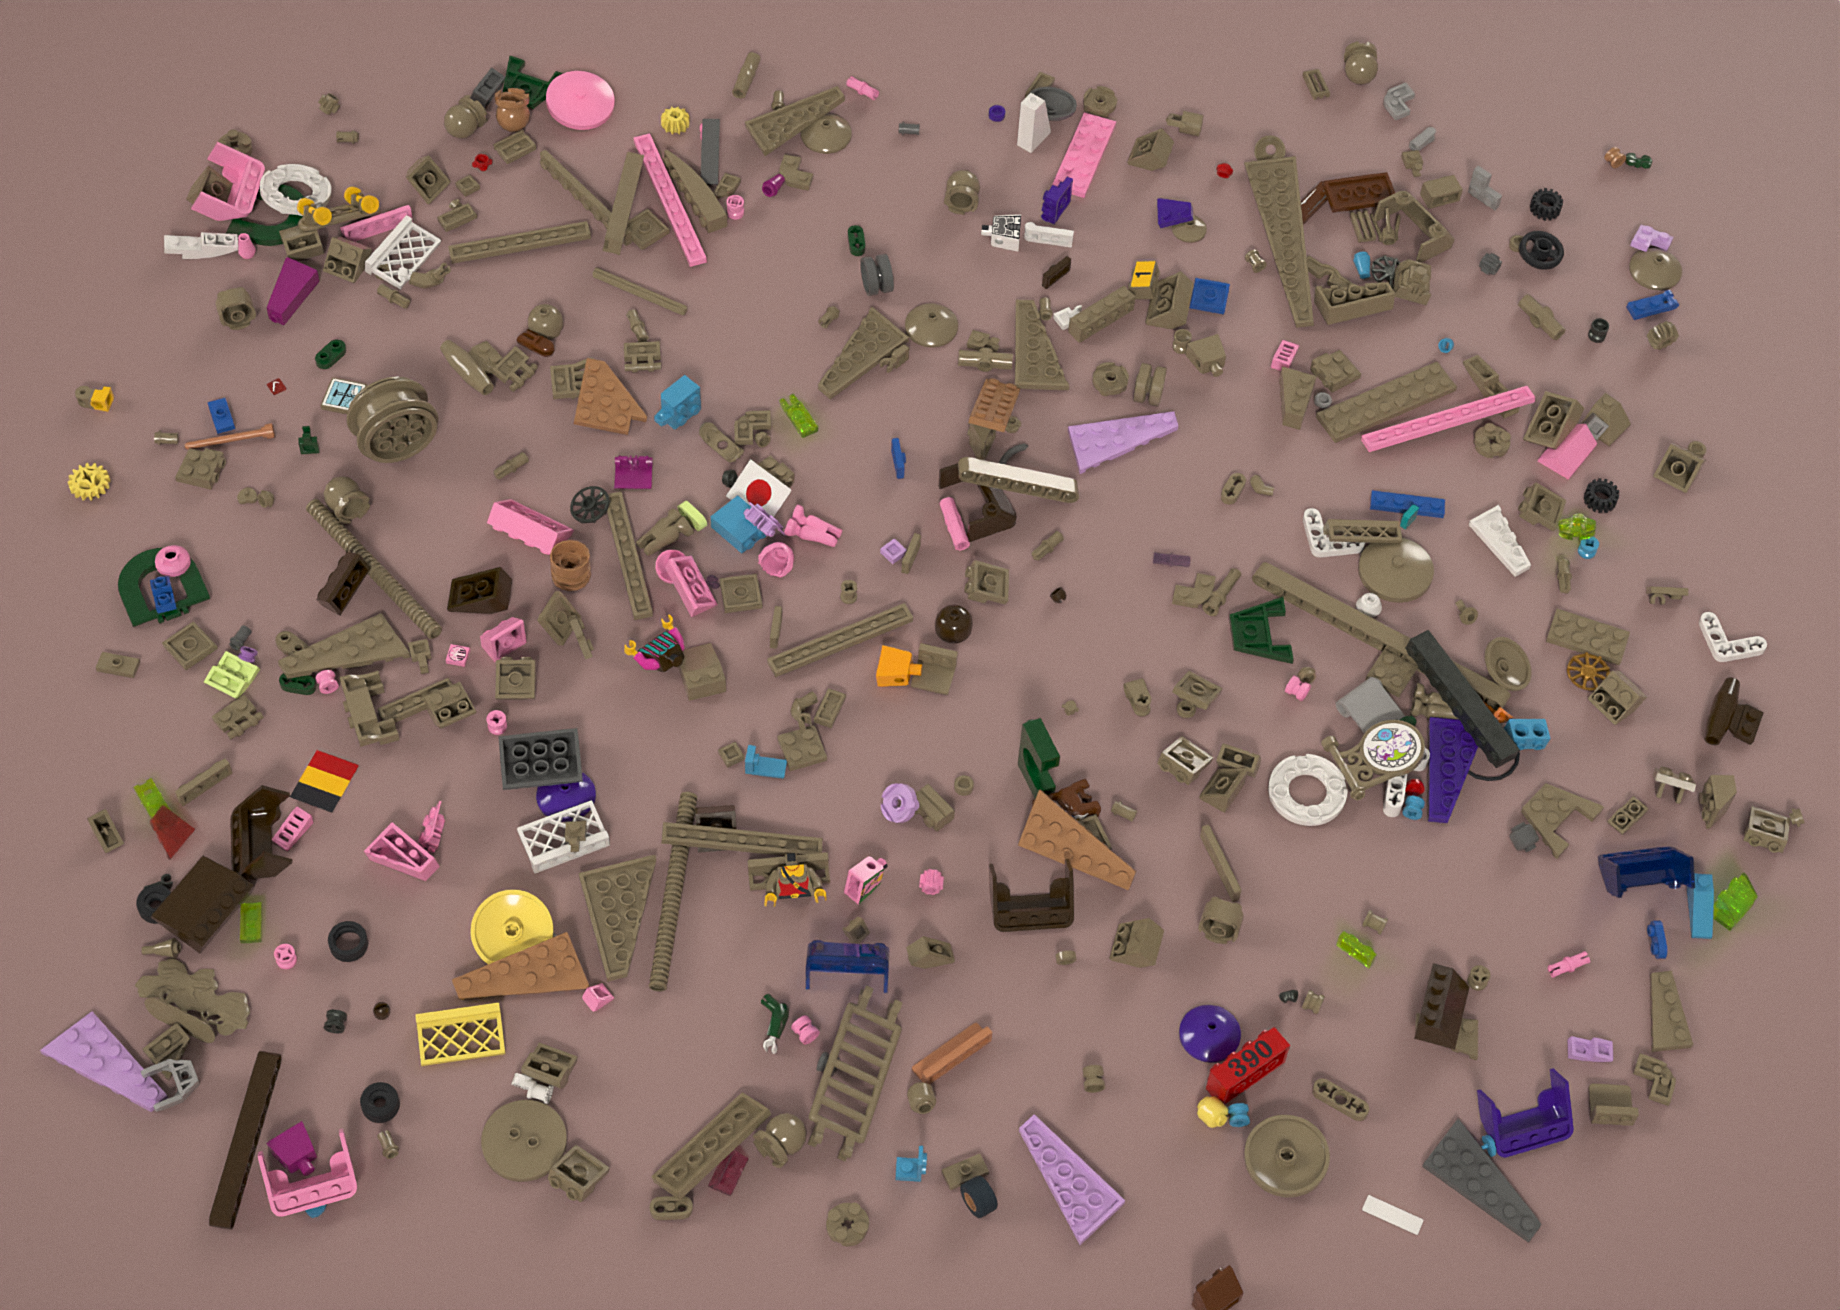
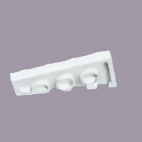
[1469,505,1531,577]

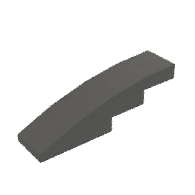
[701,119,720,185]

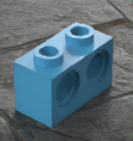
[1504,719,1551,750]

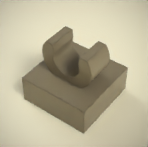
[842,917,870,946]

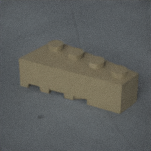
[1314,282,1395,325]

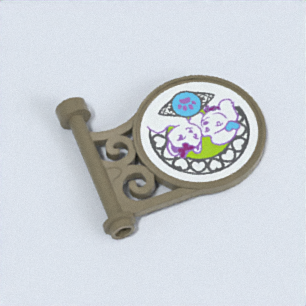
[1321,720,1425,801]

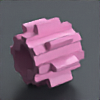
[919,869,944,895]

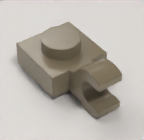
[1401,150,1423,177]
[967,330,1000,352]
[880,344,909,373]
[408,639,431,674]
[565,821,587,852]

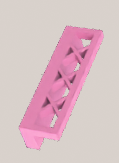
[340,205,413,242]

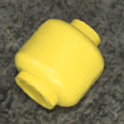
[1197,1096,1228,1128]

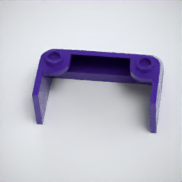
[1477,1068,1574,1158]

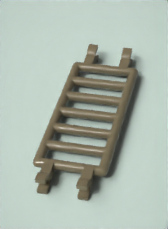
[808,985,902,1162]

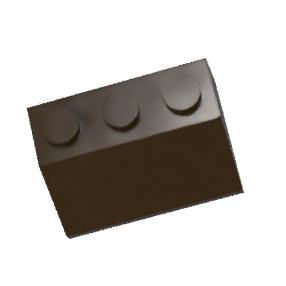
[316,552,371,616]

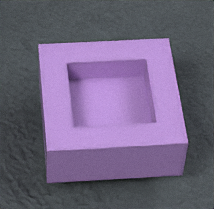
[880,539,907,564]

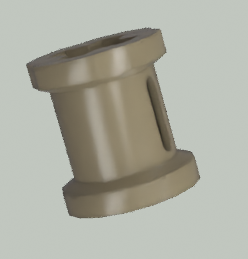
[1245,249,1267,273]
[840,580,857,604]
[1362,910,1388,935]

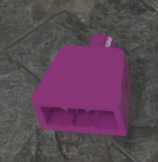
[266,1121,317,1176]

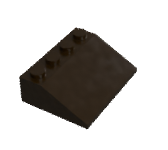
[151,855,254,954]

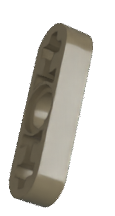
[1312,1079,1369,1121]

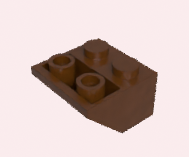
[1191,1265,1244,1310]

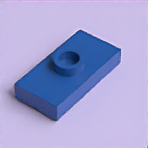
[207,398,235,434]
[891,438,906,479]

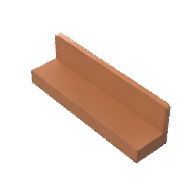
[912,1023,993,1084]

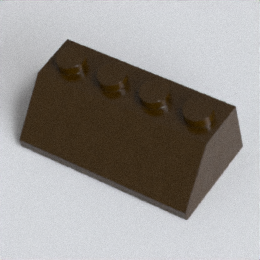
[1414,963,1470,1050]

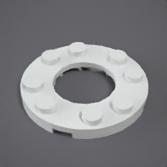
[260,164,331,216]
[1268,754,1348,826]

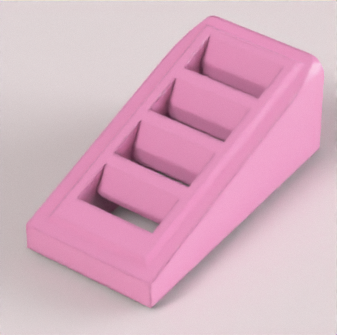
[1271,340,1299,371]
[272,806,313,852]

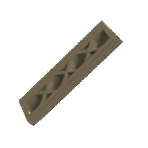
[1323,519,1402,543]
[748,852,830,891]

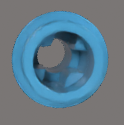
[1353,252,1370,279]

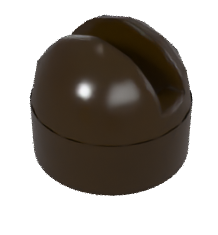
[1050,587,1067,603]
[373,1002,390,1020]

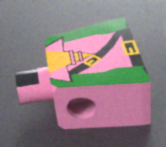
[844,856,888,905]

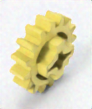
[68,463,111,501]

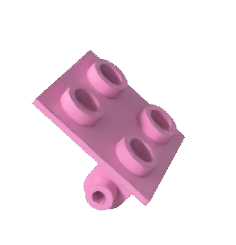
[418,801,445,853]

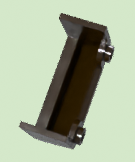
[938,463,1017,542]
[230,785,293,880]
[989,859,1074,932]

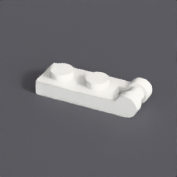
[1024,222,1074,248]

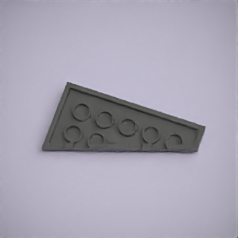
[1422,1119,1542,1243]

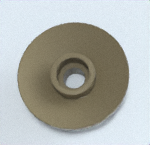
[1172,215,1207,243]

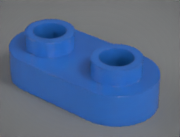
[1647,920,1667,959]

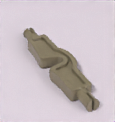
[1307,256,1354,288]

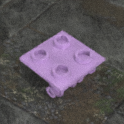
[743,502,785,537]

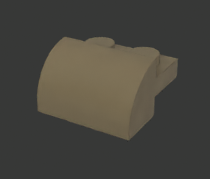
[521,1042,577,1089]

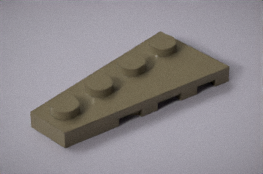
[1650,971,1693,1052]

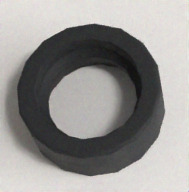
[328,921,369,962]

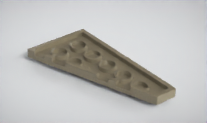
[745,86,845,156]
[1015,300,1069,390]
[818,307,909,400]
[278,613,410,679]

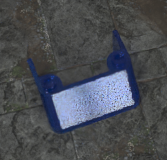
[1598,846,1695,898]
[806,940,890,993]

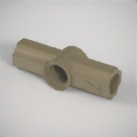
[1518,294,1566,340]
[958,348,1013,372]

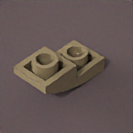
[1607,796,1649,835]

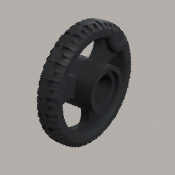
[1519,231,1564,270]

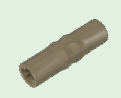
[732,52,761,99]

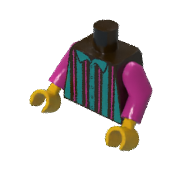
[624,614,685,672]

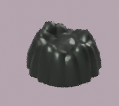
[1279,989,1298,1004]

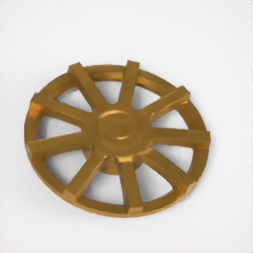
[1567,652,1610,691]

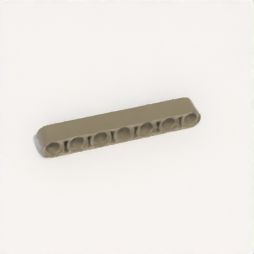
[958,457,1079,503]

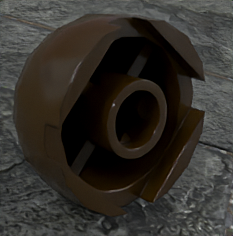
[935,604,973,643]

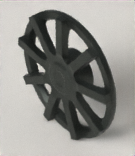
[1371,255,1401,289]
[570,486,611,524]

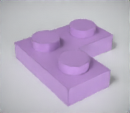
[1630,225,1674,252]

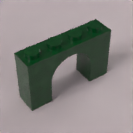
[1018,718,1060,799]

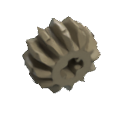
[1647,321,1679,350]

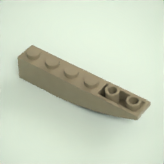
[662,149,727,233]

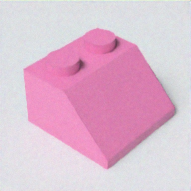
[480,617,527,662]

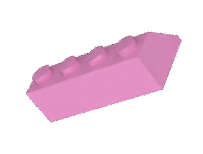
[487,499,574,555]

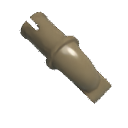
[790,691,818,730]

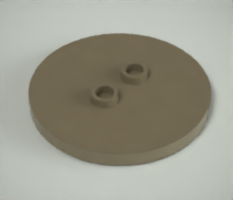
[481,1100,567,1182]

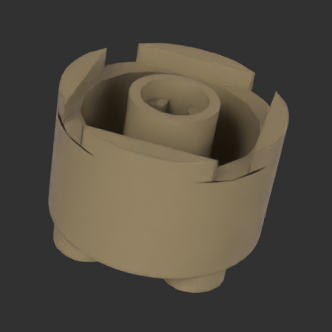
[215,287,256,330]
[1198,897,1244,944]

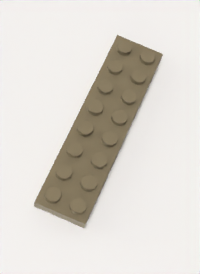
[1316,362,1457,443]

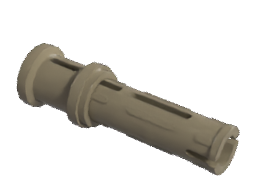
[1203,568,1241,616]

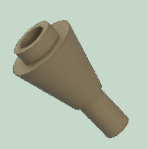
[142,937,181,958]

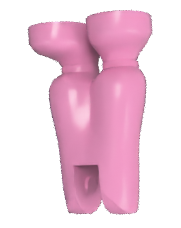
[784,505,842,547]

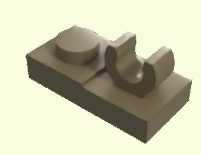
[1646,586,1688,605]

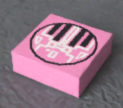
[446,644,470,667]

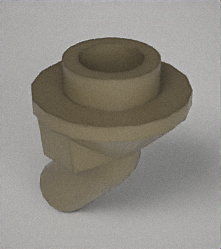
[1455,599,1478,625]

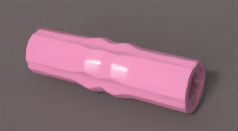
[939,497,970,551]

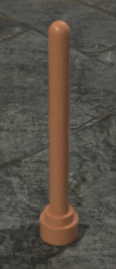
[185,423,275,450]

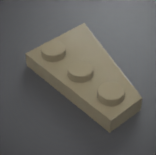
[1415,1013,1478,1060]

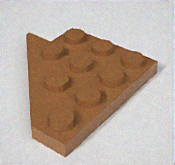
[574,358,647,435]

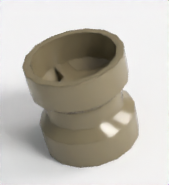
[1172,329,1192,354]
[1083,1065,1105,1093]

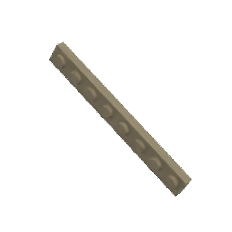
[540,150,632,246]
[448,221,591,264]
[603,492,653,620]
[767,603,913,677]
[661,822,823,856]

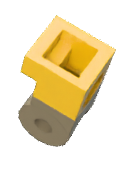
[75,386,114,412]

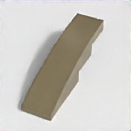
[1463,355,1519,419]

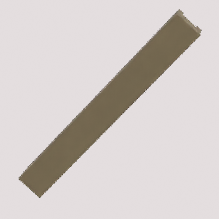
[602,152,644,255]

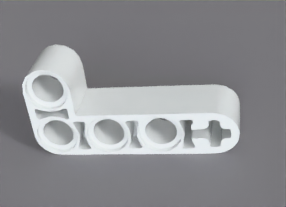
[1383,748,1430,817]

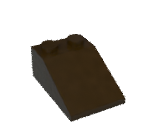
[447,567,512,614]

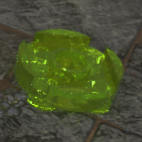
[1558,513,1596,540]

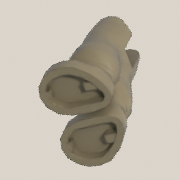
[636,508,694,556]
[1410,683,1459,720]

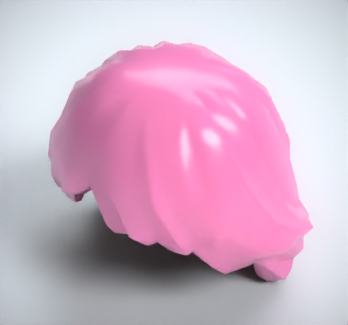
[758,542,794,578]

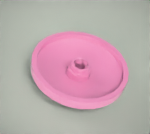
[546,71,615,130]

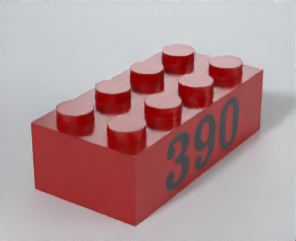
[1206,1027,1290,1105]

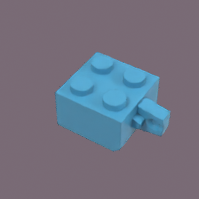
[654,375,701,430]

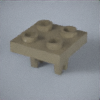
[1653,766,1696,804]

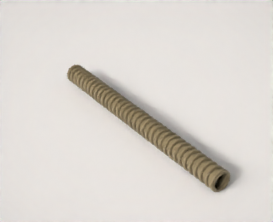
[306,499,442,639]
[649,792,698,992]

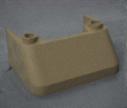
[1373,191,1454,263]

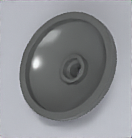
[1027,87,1077,121]

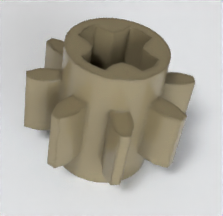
[318,93,340,115]

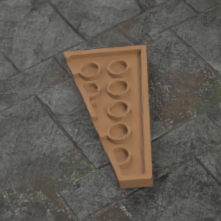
[1018,790,1137,890]
[452,932,590,1000]

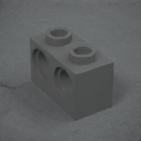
[470,67,506,109]

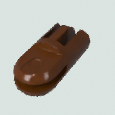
[517,329,555,357]

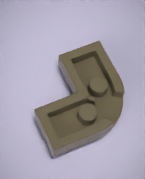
[779,154,813,191]
[734,410,771,445]
[1172,573,1216,608]
[568,614,594,660]
[1633,1053,1676,1106]

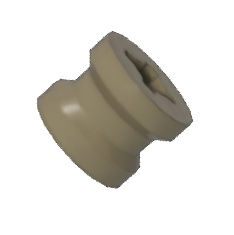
[1467,965,1491,991]
[1302,990,1325,1015]

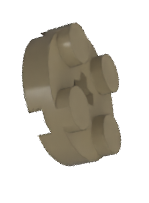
[1083,86,1117,118]
[218,130,252,156]
[1092,362,1129,396]
[1473,423,1511,458]
[826,1202,869,1246]

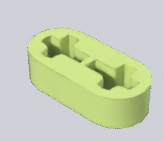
[677,501,707,531]

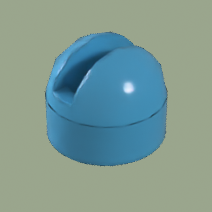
[1438,338,1454,353]

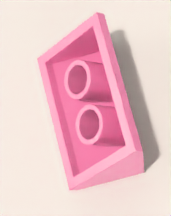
[1538,424,1597,480]
[665,556,718,617]

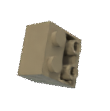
[279,226,324,262]
[323,237,372,283]
[1588,671,1647,725]
[424,682,477,729]
[1699,775,1737,829]
[1109,918,1164,968]

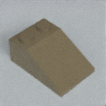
[1523,391,1584,450]
[678,643,726,701]

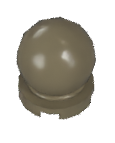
[1344,41,1378,85]
[444,95,488,139]
[944,170,980,215]
[324,476,370,524]
[753,1113,807,1168]

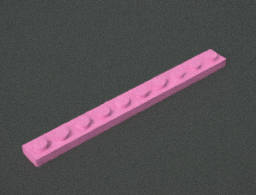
[634,133,707,267]
[1361,386,1535,452]

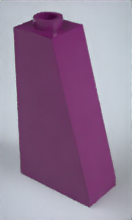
[266,257,320,325]

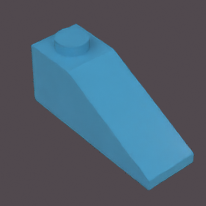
[1686,873,1714,939]

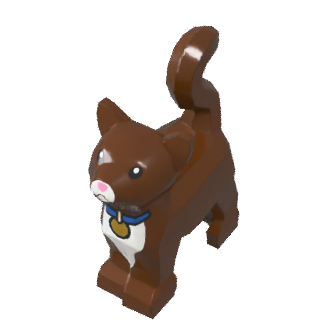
[1031,778,1101,821]

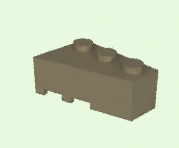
[1279,367,1317,430]

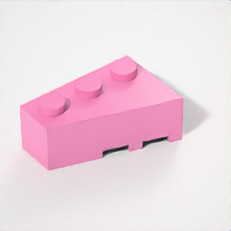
[364,822,440,881]

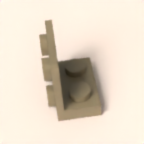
[911,643,958,695]

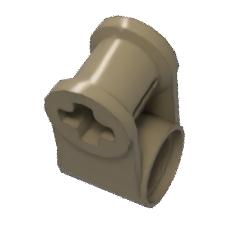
[1123,678,1151,717]

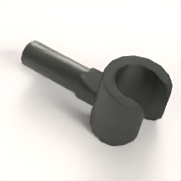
[144,874,173,889]

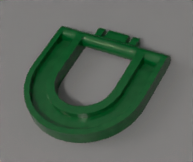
[225,184,305,246]
[118,548,210,627]

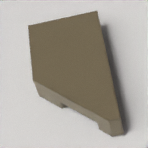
[713,173,741,199]

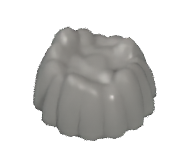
[1314,392,1332,409]

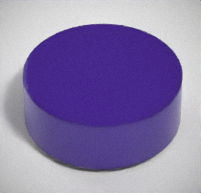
[988,105,1006,122]

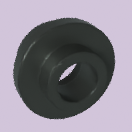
[722,469,738,488]

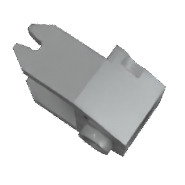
[140,1059,200,1112]

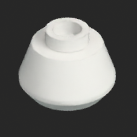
[1356,593,1382,618]

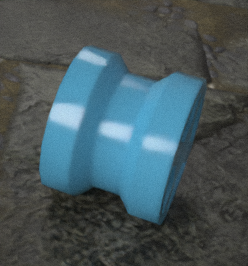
[1578,535,1599,559]
[1403,796,1425,820]
[1228,1103,1250,1127]

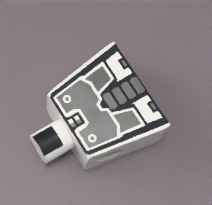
[981,215,1021,251]

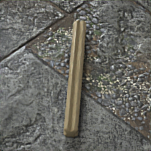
[592,268,688,315]

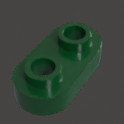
[315,339,346,369]

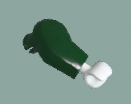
[761,994,790,1054]

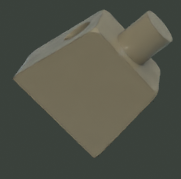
[1185,334,1226,377]

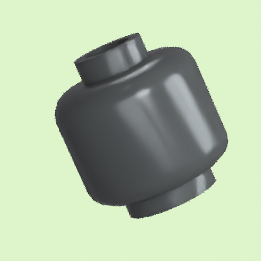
[1509,822,1539,853]

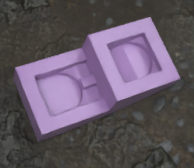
[1568,1036,1613,1062]

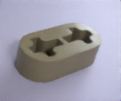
[1221,473,1246,505]

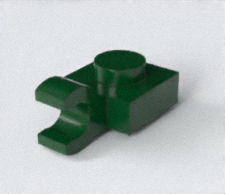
[298,426,320,454]

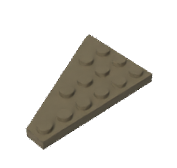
[579,855,656,982]

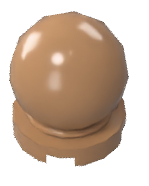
[495,88,530,132]

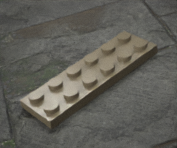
[651,1092,771,1200]

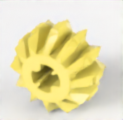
[661,106,690,135]

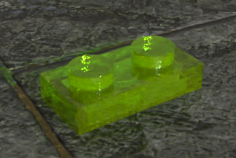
[240,902,262,944]
[1336,931,1377,968]

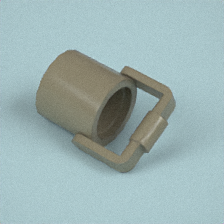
[1166,111,1204,136]

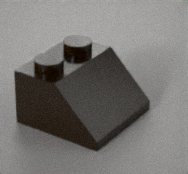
[695,805,737,853]

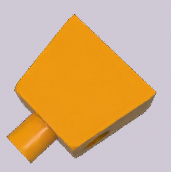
[876,645,923,687]

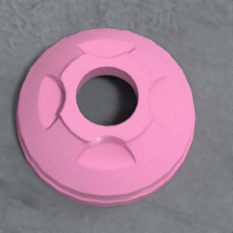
[155,545,191,577]
[655,550,685,584]

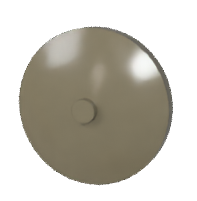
[1358,538,1434,603]
[1244,1115,1330,1197]

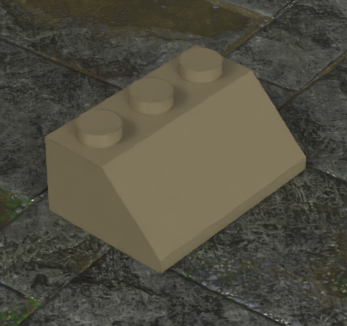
[1145,271,1194,329]

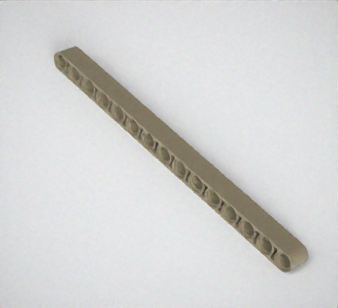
[1252,562,1511,711]

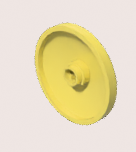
[471,890,553,964]

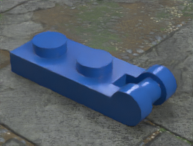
[1626,290,1679,320]

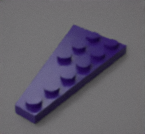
[1428,717,1478,823]

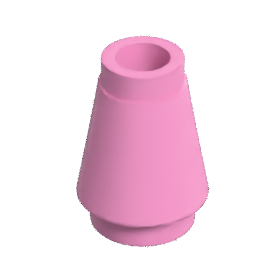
[238,233,256,259]

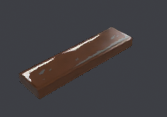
[1301,181,1328,225]

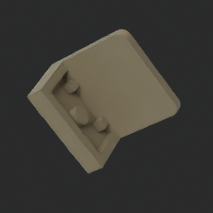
[1588,1083,1639,1126]

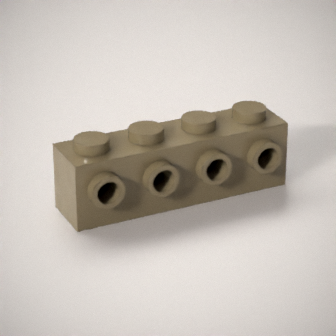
[1068,286,1136,343]

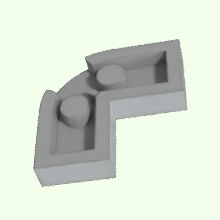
[1383,83,1415,121]

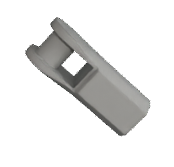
[1409,127,1436,151]

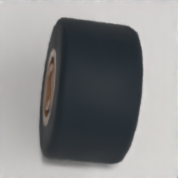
[960,1176,998,1218]

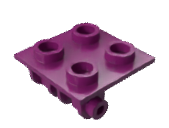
[614,455,653,489]

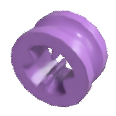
[238,646,258,663]

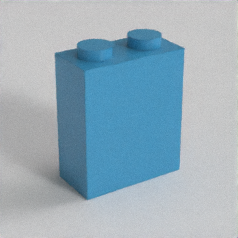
[710,495,766,553]

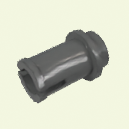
[898,122,920,135]
[229,625,252,650]

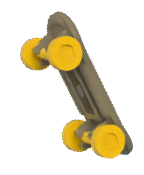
[297,186,381,231]

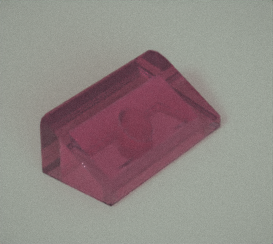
[708,1150,749,1196]

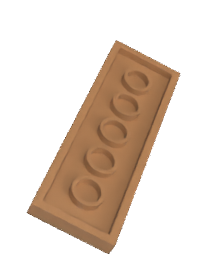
[968,378,1021,432]

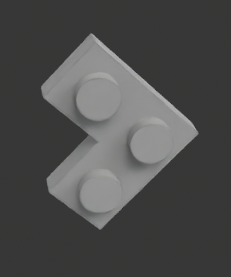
[1468,166,1502,211]

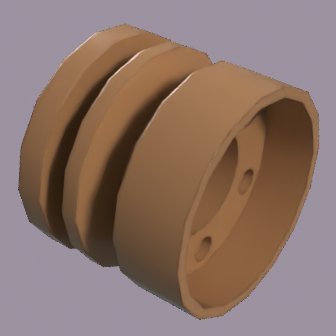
[550,540,591,591]

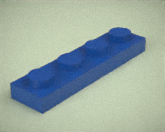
[1370,490,1445,518]

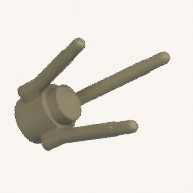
[1370,208,1401,245]

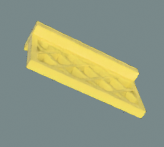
[415,1003,505,1066]

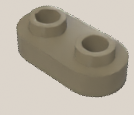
[275,631,308,656]
[649,1196,693,1220]

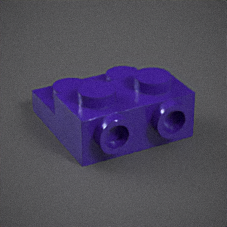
[1041,176,1073,225]

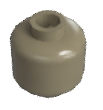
[907,1082,937,1114]

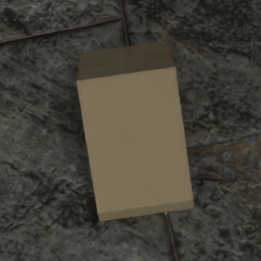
[87,809,124,853]

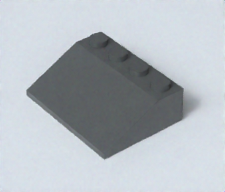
[498,728,583,790]

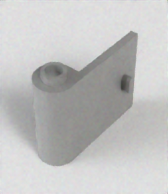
[1336,677,1405,734]

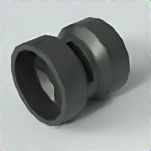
[1588,318,1609,343]

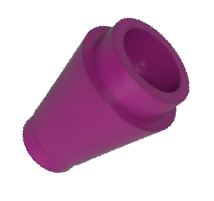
[762,174,785,197]

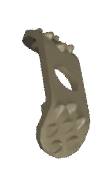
[699,422,744,463]

